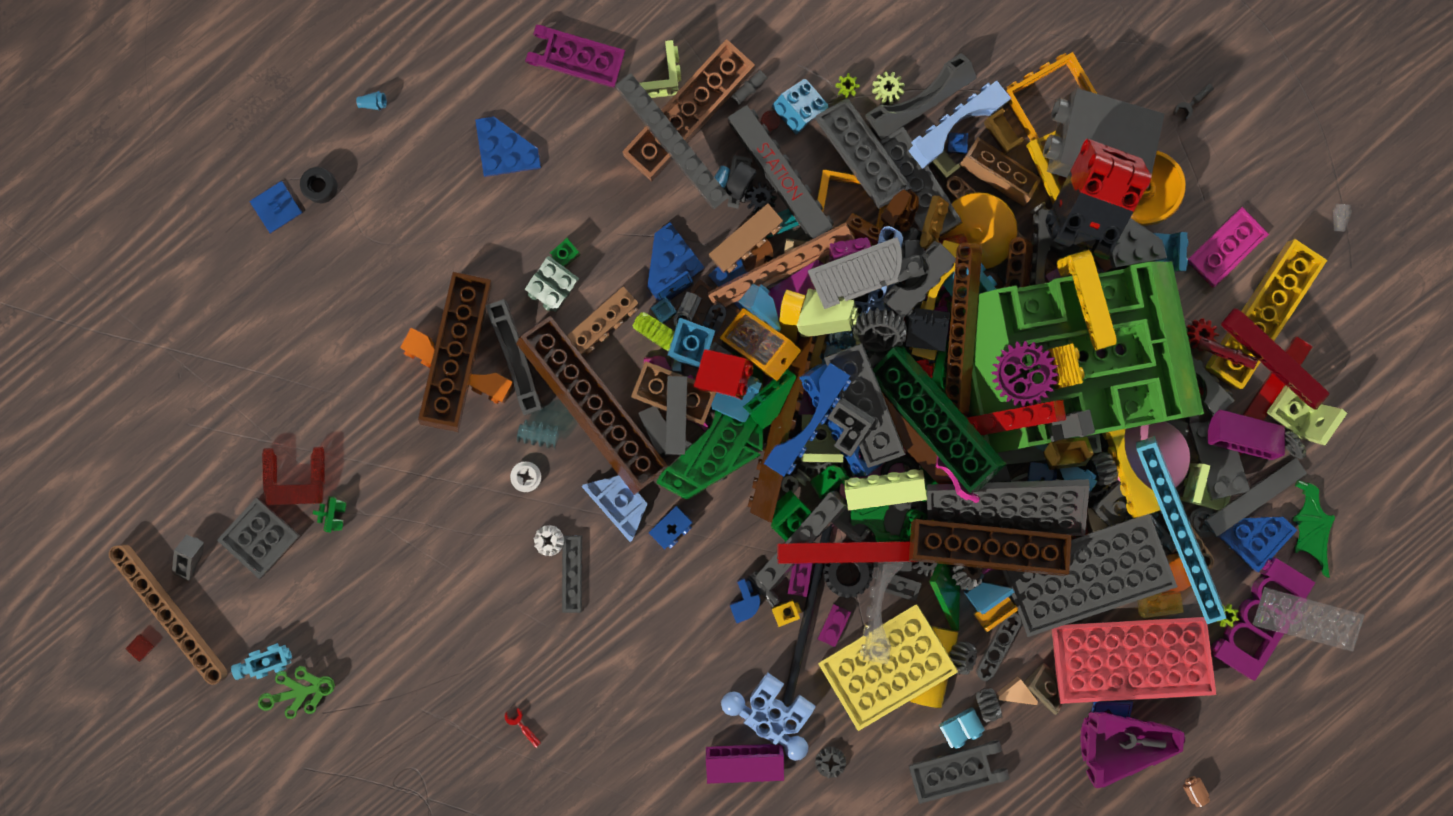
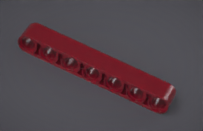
[1221,308,1329,410]

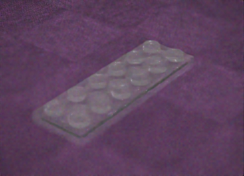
[1253,587,1365,651]

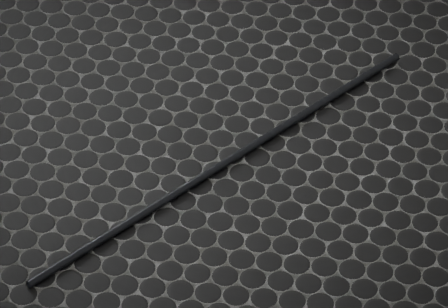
[783,290,883,705]

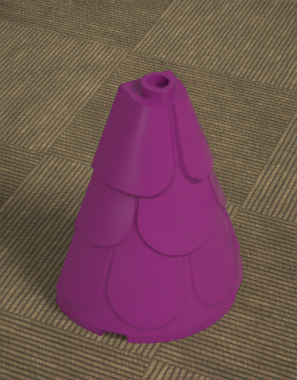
[1080,712,1185,788]

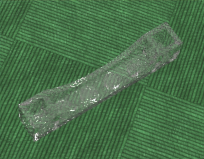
[860,562,904,664]

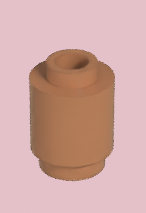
[1183,776,1210,807]

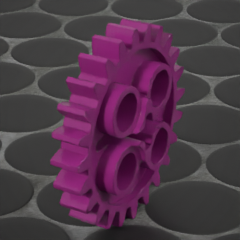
[991,341,1059,407]

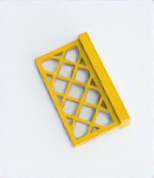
[1026,131,1062,204]

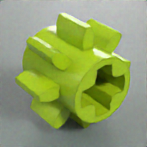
[835,73,860,99]
[1220,604,1239,627]

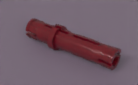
[1197,337,1258,370]

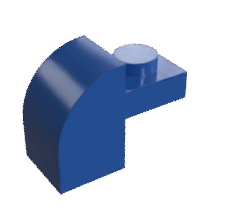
[730,578,760,624]

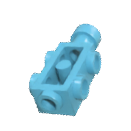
[231,643,292,680]

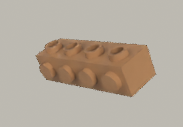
[709,204,783,273]
[567,286,639,355]

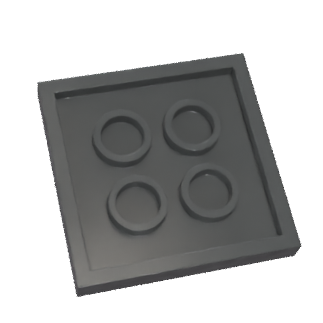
[217,497,300,579]

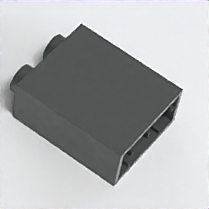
[1043,88,1164,189]

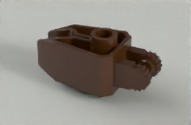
[880,189,919,240]

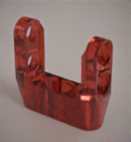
[262,447,325,505]

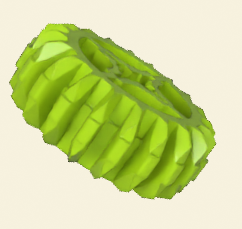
[632,312,675,351]

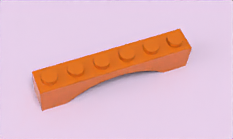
[400,328,514,404]

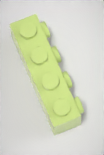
[845,469,927,510]

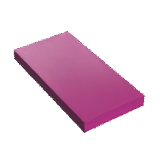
[1188,207,1269,288]

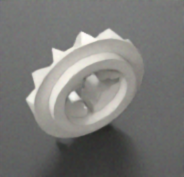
[510,462,541,492]
[533,525,564,556]

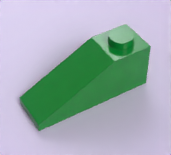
[743,369,796,429]

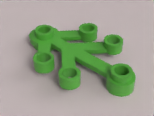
[258,666,335,719]

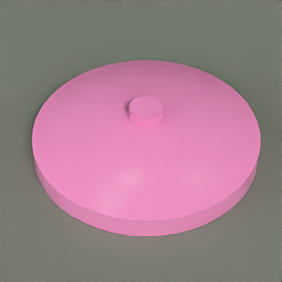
[1117,421,1190,490]

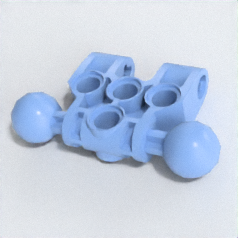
[721,673,816,761]

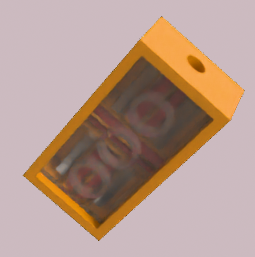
[720,308,801,381]

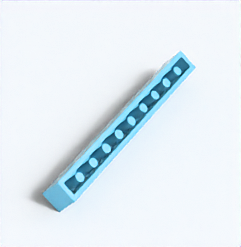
[1136,436,1226,624]

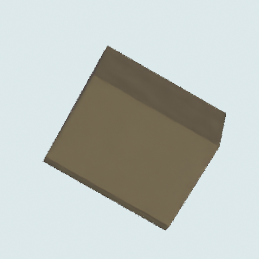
[1023,663,1063,715]

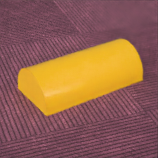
[910,626,959,708]

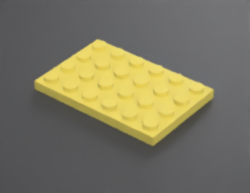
[818,604,958,731]

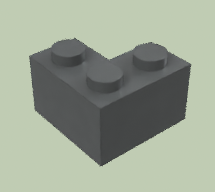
[828,398,876,457]

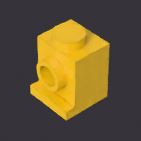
[771,599,802,627]

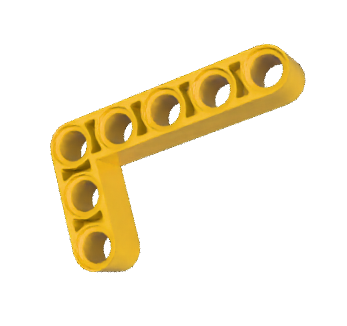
[1057,250,1117,350]
[765,290,806,376]

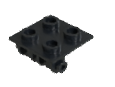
[906,308,950,352]

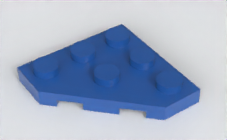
[475,117,541,177]
[647,222,705,302]
[1218,517,1297,572]

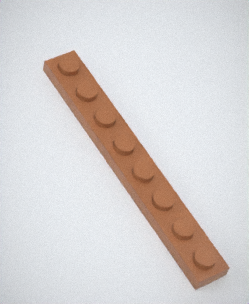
[708,222,854,311]

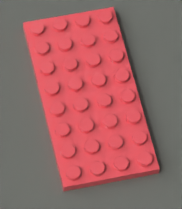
[1052,617,1216,704]

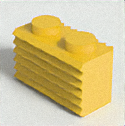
[1046,344,1084,390]

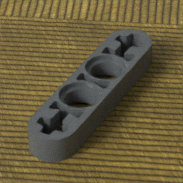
[976,613,1022,681]

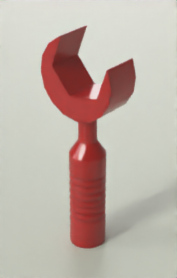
[504,708,541,748]

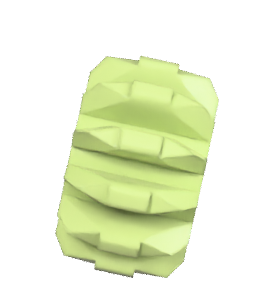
[872,72,905,105]

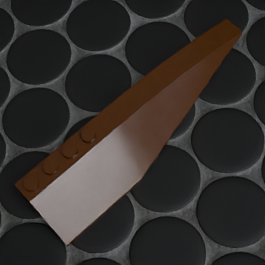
[747,336,817,523]

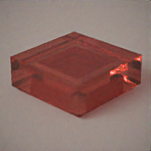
[125,634,154,662]

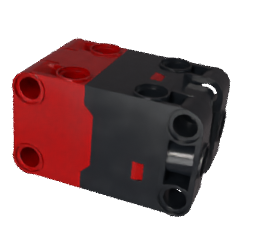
[1045,138,1152,260]

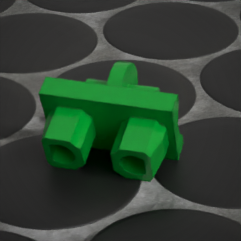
[312,496,346,533]

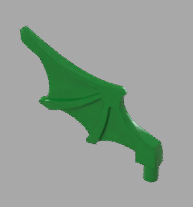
[833,466,899,542]
[1292,480,1335,578]

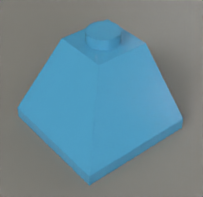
[738,284,781,332]
[668,318,715,367]
[964,581,1014,614]

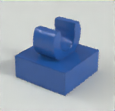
[947,133,968,154]

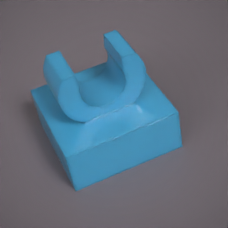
[651,297,677,324]

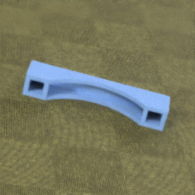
[908,81,1011,168]

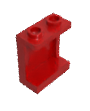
[694,349,753,400]

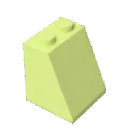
[797,289,859,337]

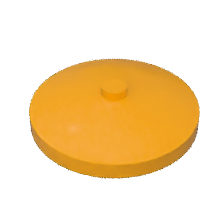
[1130,151,1186,226]
[940,192,1018,269]

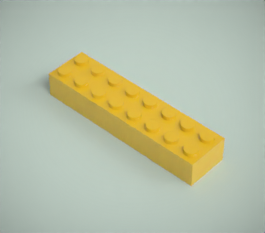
[1205,239,1327,390]

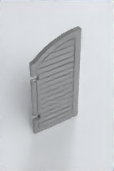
[808,237,902,309]

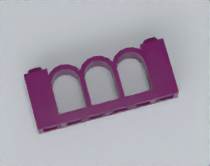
[1211,557,1316,681]

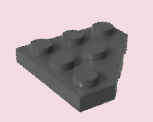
[1109,218,1167,269]

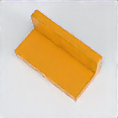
[973,597,1019,632]

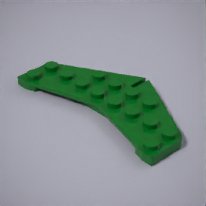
[656,351,763,499]

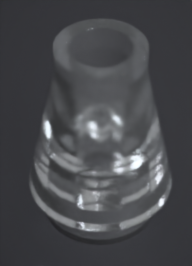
[1333,204,1353,232]

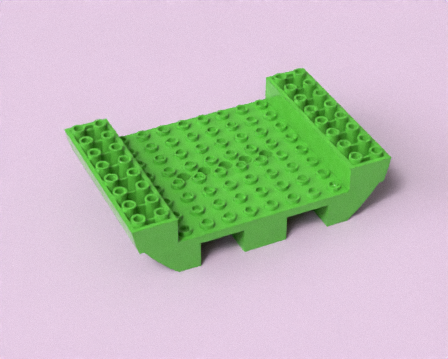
[947,261,1204,453]

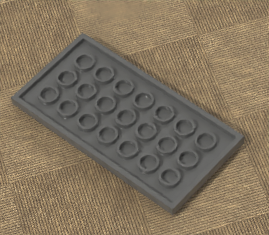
[927,479,1090,536]
[1003,514,1178,637]

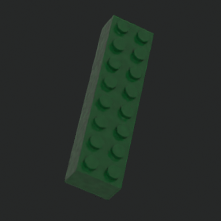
[873,347,1006,493]

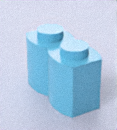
[939,707,985,749]

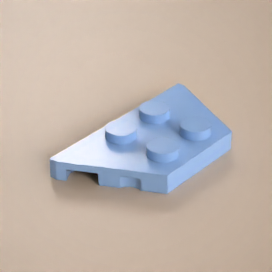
[582,475,648,542]

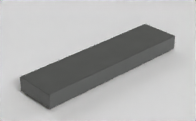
[665,376,687,455]
[562,535,582,613]

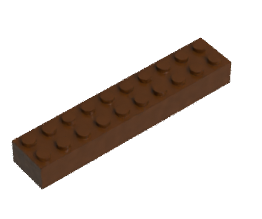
[516,316,668,495]

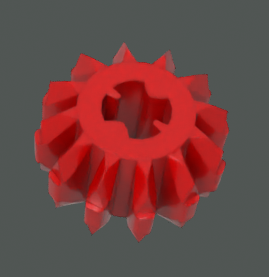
[1186,318,1219,351]

